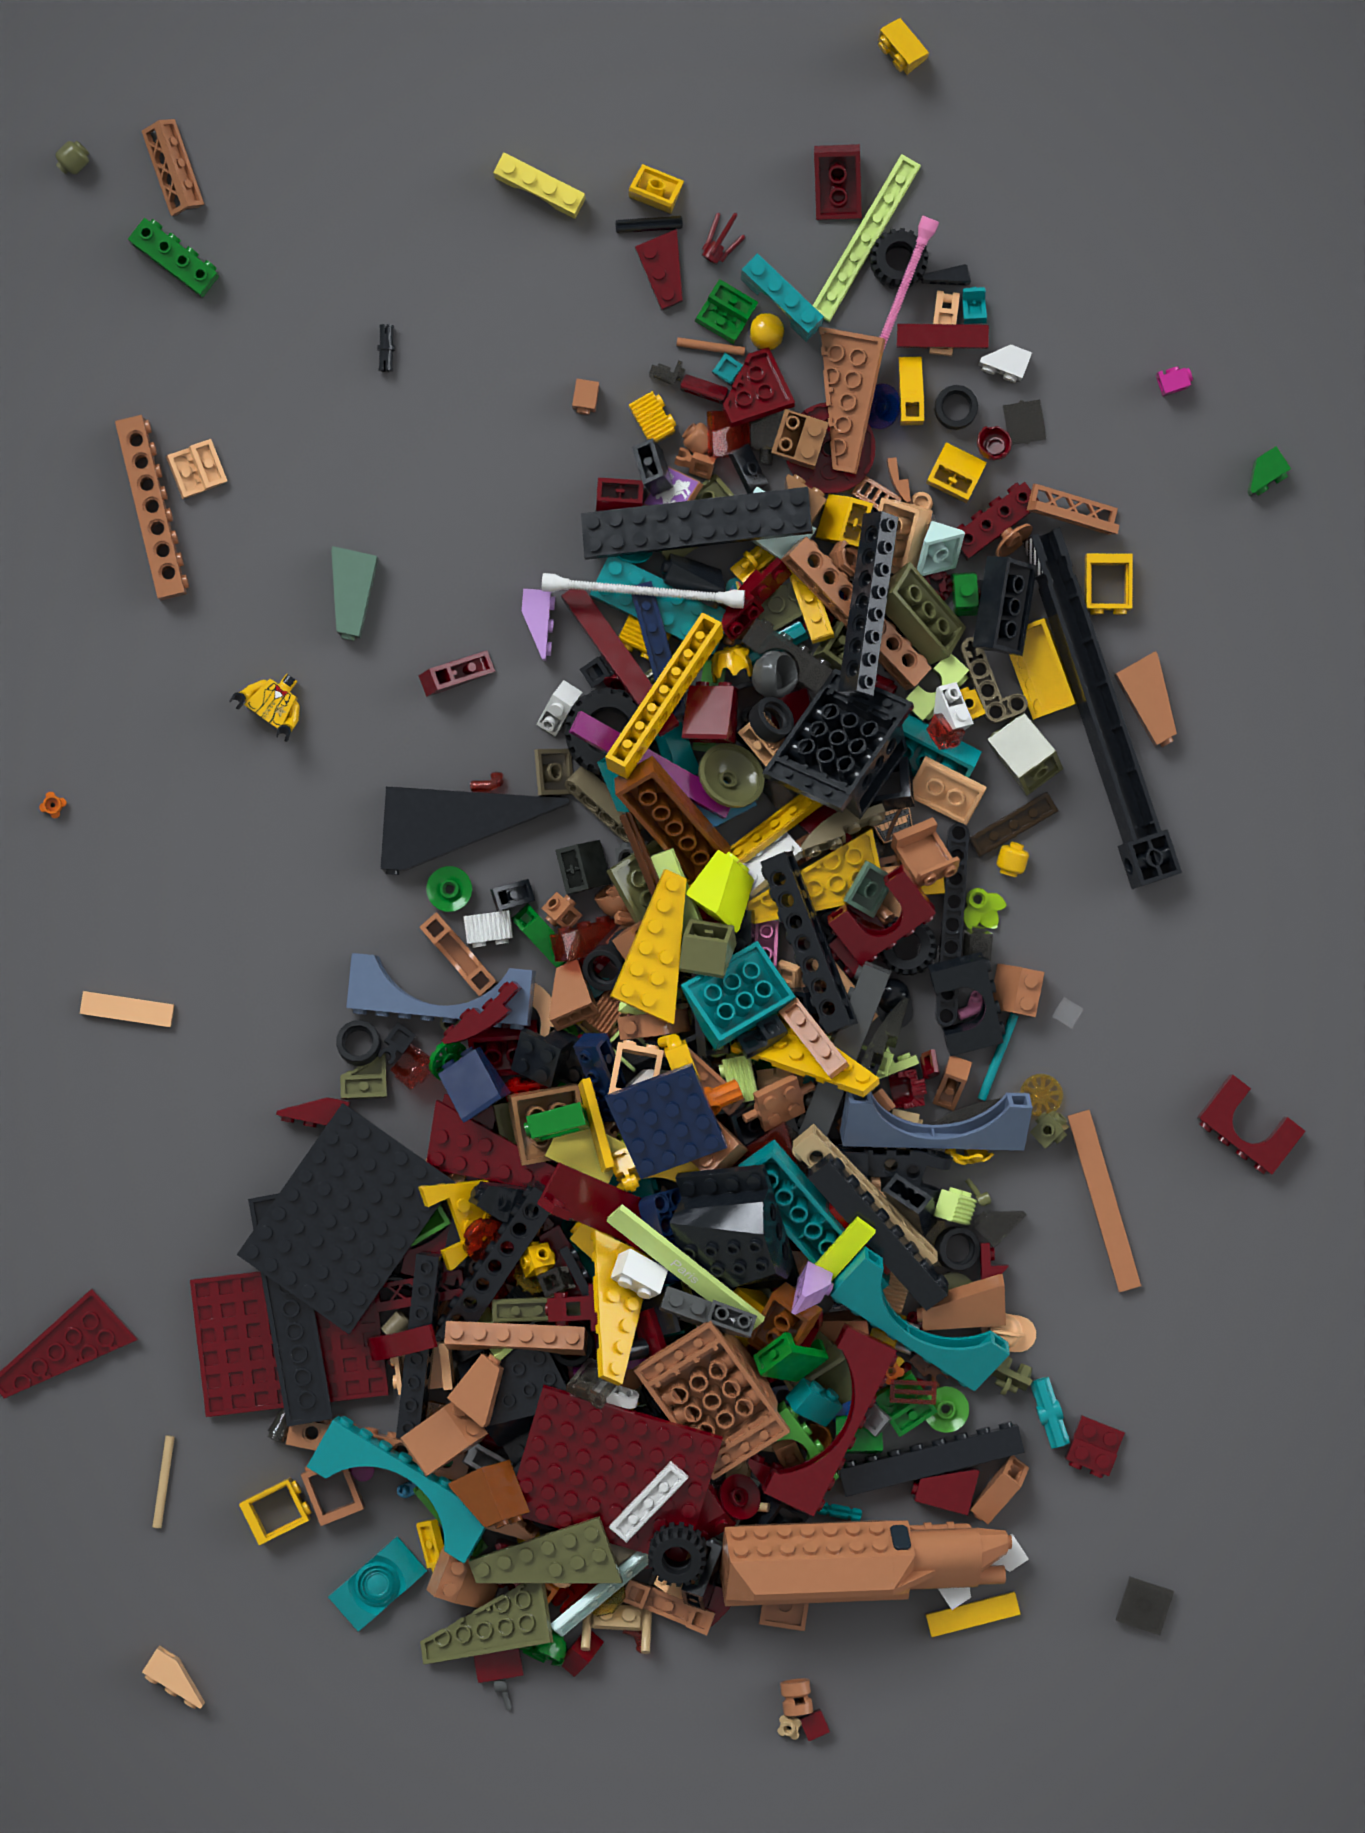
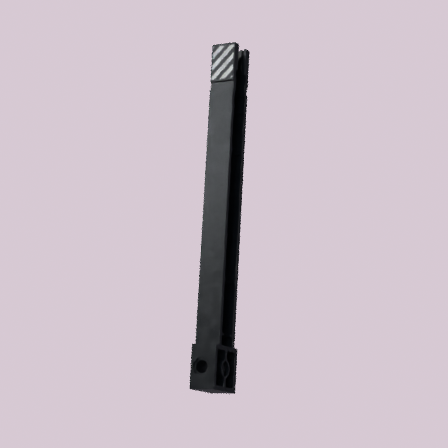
[1022,527,1182,889]

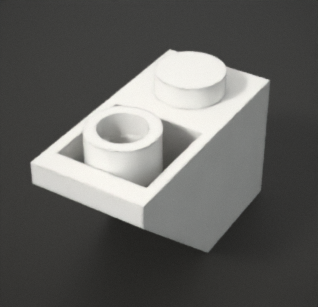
[978,345,1032,383]
[536,680,583,736]
[933,682,974,738]

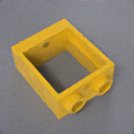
[1084,553,1133,615]
[239,1477,312,1545]

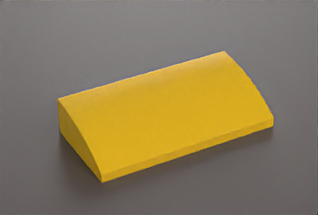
[1009,618,1077,720]

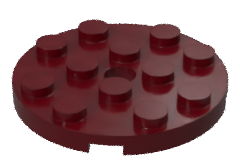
[786,402,876,494]

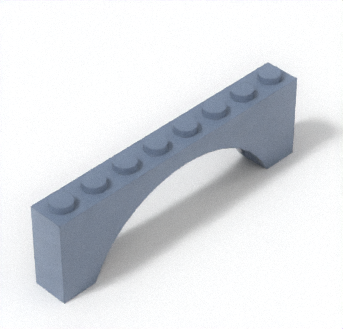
[346,953,536,1030]
[840,1091,1033,1151]

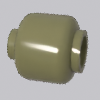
[55,140,90,175]

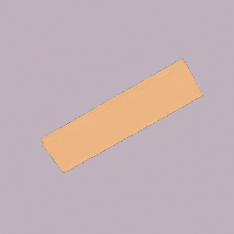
[80,991,174,1027]

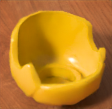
[750,313,784,350]

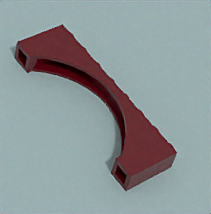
[762,1323,897,1516]

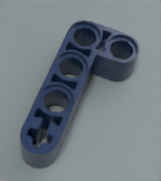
[638,1188,682,1285]

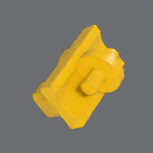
[730,545,776,583]

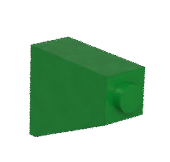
[511,903,573,968]

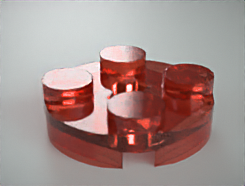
[463,1216,509,1262]

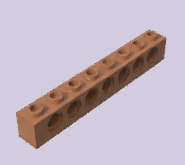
[115,415,189,601]
[781,536,932,690]
[286,1419,470,1480]

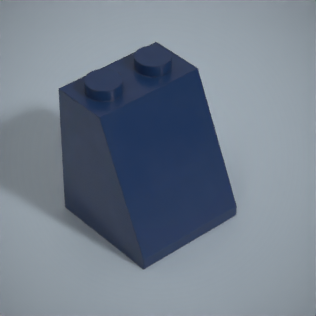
[438,1046,511,1123]

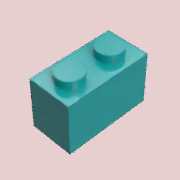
[785,1378,843,1427]

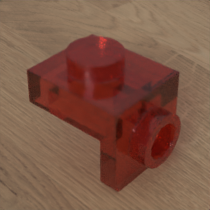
[926,713,965,750]

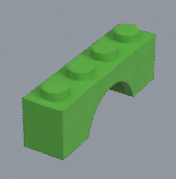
[777,1400,839,1480]

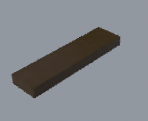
[969,792,1058,858]

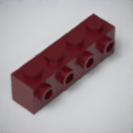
[957,482,1039,561]

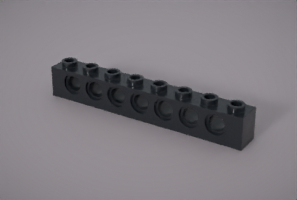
[838,511,898,698]
[761,851,858,1034]
[435,1180,550,1339]
[396,1251,444,1438]

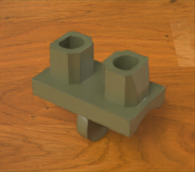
[991,1357,1032,1396]

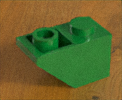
[1247,446,1291,496]

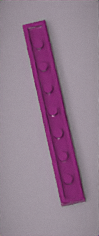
[569,711,730,819]

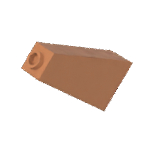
[1114,651,1177,747]
[917,1274,1006,1331]

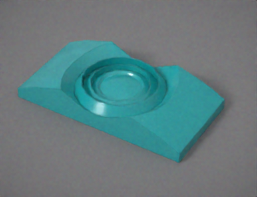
[328,1536,428,1631]

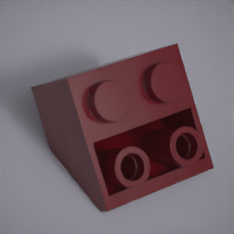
[596,478,644,512]

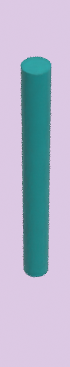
[977,1013,1019,1101]

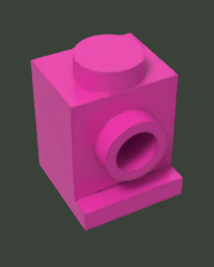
[1155,366,1193,397]

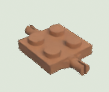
[742,1073,816,1132]

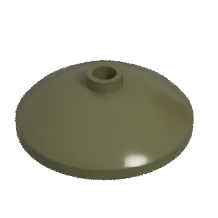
[698,743,764,808]

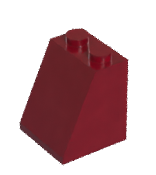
[682,681,738,744]

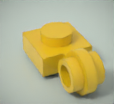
[611,1147,640,1192]

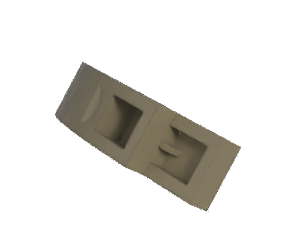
[801,803,885,858]

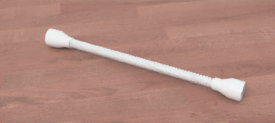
[542,573,745,609]

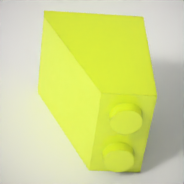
[685,850,754,933]

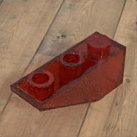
[550,915,617,962]

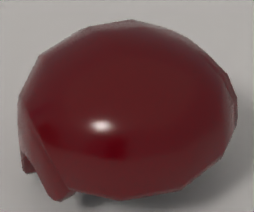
[977,426,1012,461]

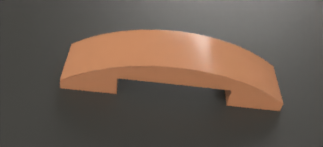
[621,1579,716,1635]

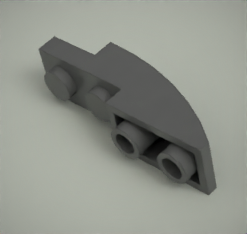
[659,1286,757,1338]

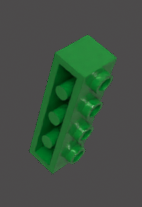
[128,217,219,298]

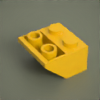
[878,18,929,75]
[926,442,987,504]
[815,494,873,550]

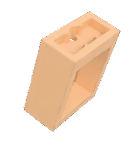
[608,1040,664,1094]

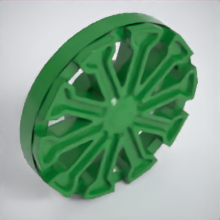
[429,1042,467,1081]

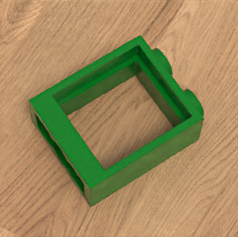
[524,1102,590,1143]

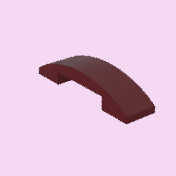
[367,1324,438,1361]

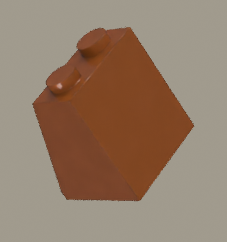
[448,1460,530,1529]

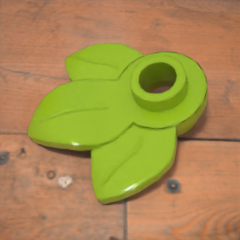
[964,888,1007,930]

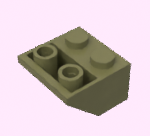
[679,919,737,978]

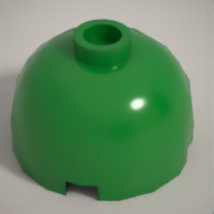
[519,1627,567,1667]

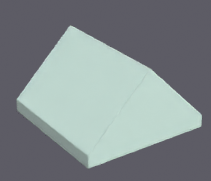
[917,521,965,576]

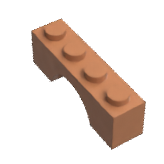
[419,912,498,997]

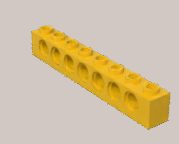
[605,613,723,779]

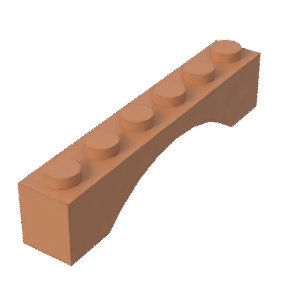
[444,1321,588,1356]

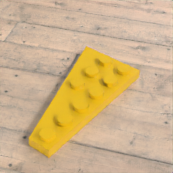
[610,869,687,1025]
[731,1013,880,1097]
[590,1230,653,1386]

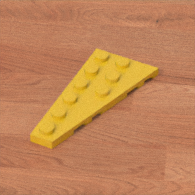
[747,829,881,924]

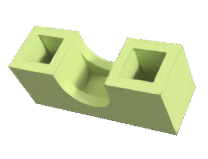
[906,654,969,721]

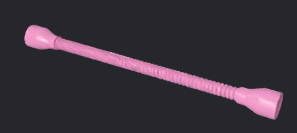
[880,215,939,352]

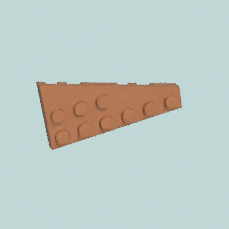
[819,327,886,474]

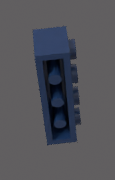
[573,1033,627,1122]

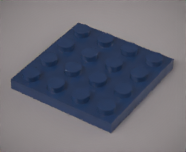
[605,1063,727,1179]

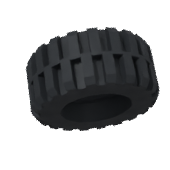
[565,688,650,776]

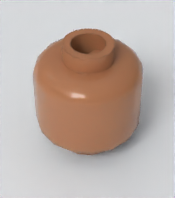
[682,423,717,455]

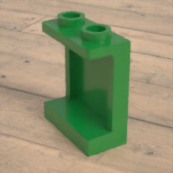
[753,1332,829,1382]

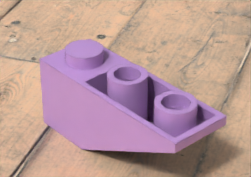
[522,589,555,661]

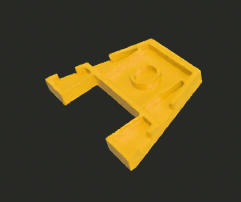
[418,1180,502,1271]

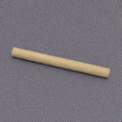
[152,1435,175,1528]

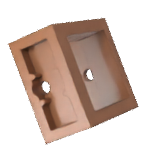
[301,1466,365,1526]

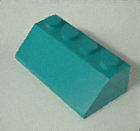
[902,715,982,778]

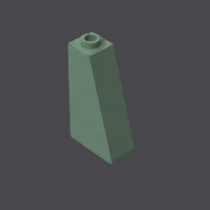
[331,546,379,641]

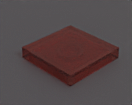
[707,410,750,458]

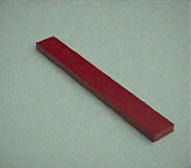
[561,588,679,737]

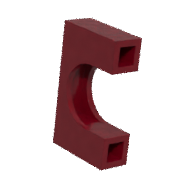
[827,864,936,966]
[1197,1074,1306,1175]

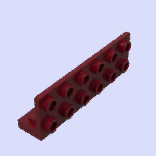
[537,1163,648,1255]

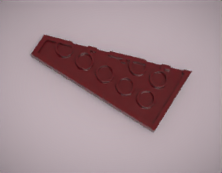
[426,1100,556,1188]

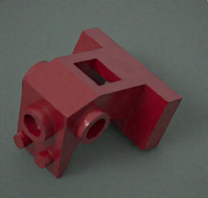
[545,1283,598,1331]

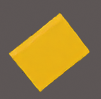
[629,164,684,214]

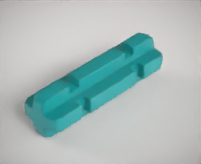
[817,1502,862,1521]

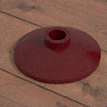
[719,1474,761,1520]

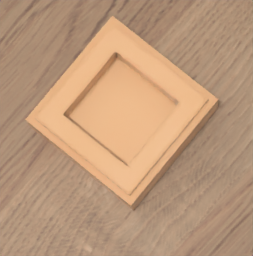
[777,959,801,988]

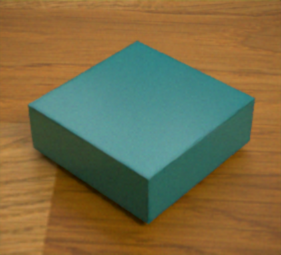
[712,353,743,385]

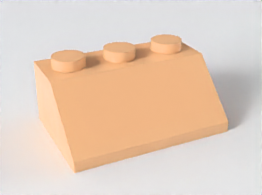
[878,498,933,574]

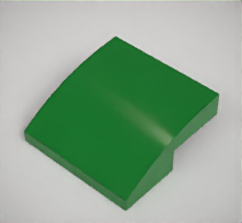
[695,279,759,345]
[875,1370,938,1437]

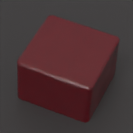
[799,1709,830,1741]

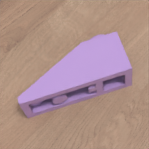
[791,1261,834,1315]

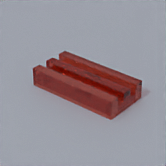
[890,1379,937,1405]

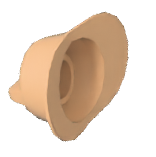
[981,1313,1036,1352]

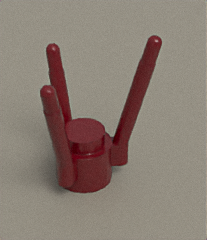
[702,213,745,265]

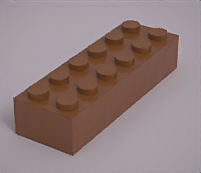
[614,756,731,882]

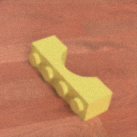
[493,152,585,219]

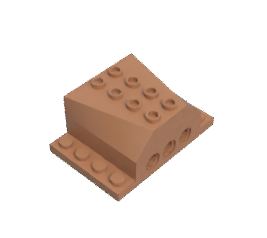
[633,1321,790,1480]

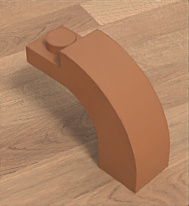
[617,1008,691,1040]

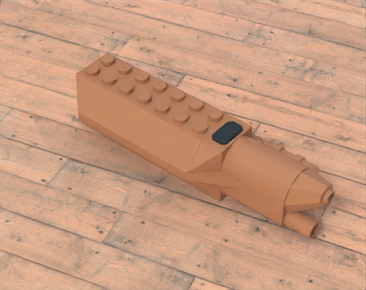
[719,1520,1012,1606]

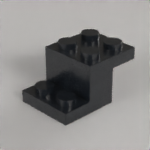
[510,1028,586,1088]

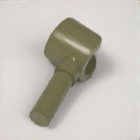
[965,1178,991,1206]

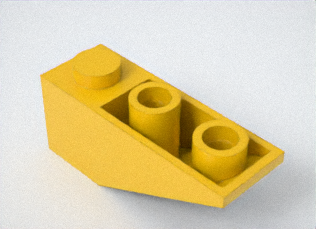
[899,357,924,425]

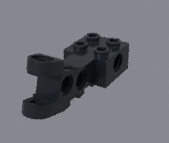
[822,1139,953,1202]

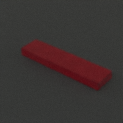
[897,324,989,349]

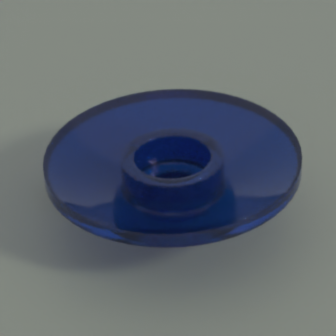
[868,383,901,429]

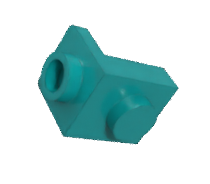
[962,287,987,324]

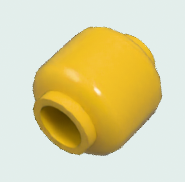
[996,842,1029,877]

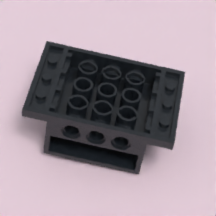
[762,669,914,819]
[670,1164,799,1298]
[455,1321,579,1467]

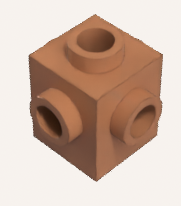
[541,892,583,932]

